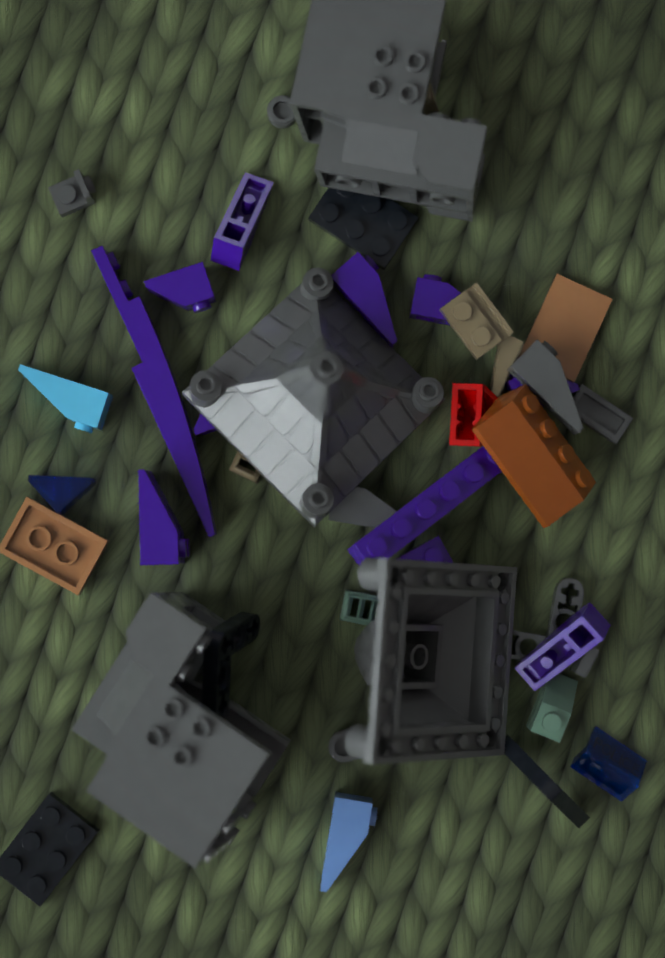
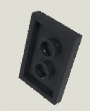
[308,188,418,270]
[0,792,100,906]

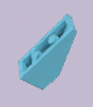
[18,364,113,433]

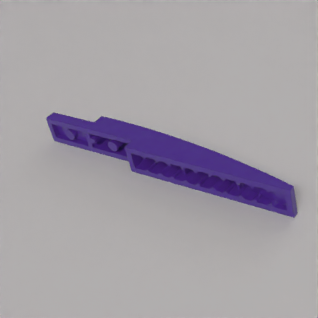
[91,246,217,537]

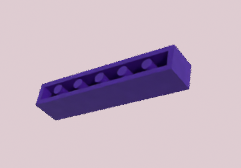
[347,446,501,566]

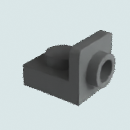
[48,169,97,218]

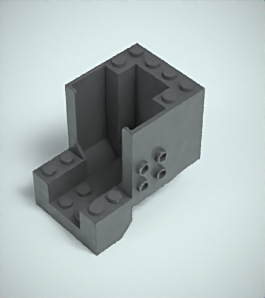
[290,0,487,222]
[71,592,291,868]

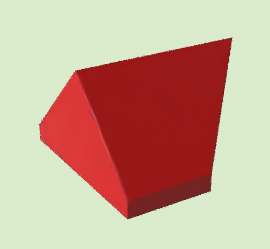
[449,383,498,447]

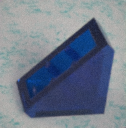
[28,475,96,514]

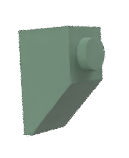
[526,674,578,743]

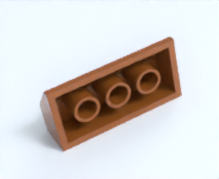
[472,384,596,528]

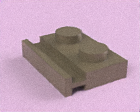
[439,282,514,360]

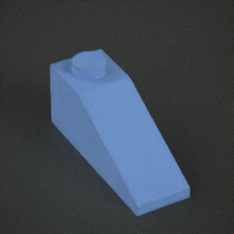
[320,792,378,892]

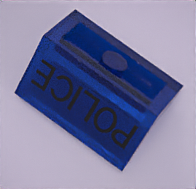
[570,727,647,802]

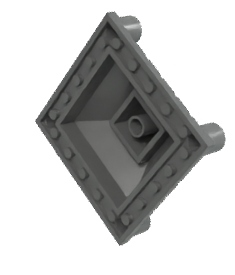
[182,267,445,527]
[345,557,517,765]

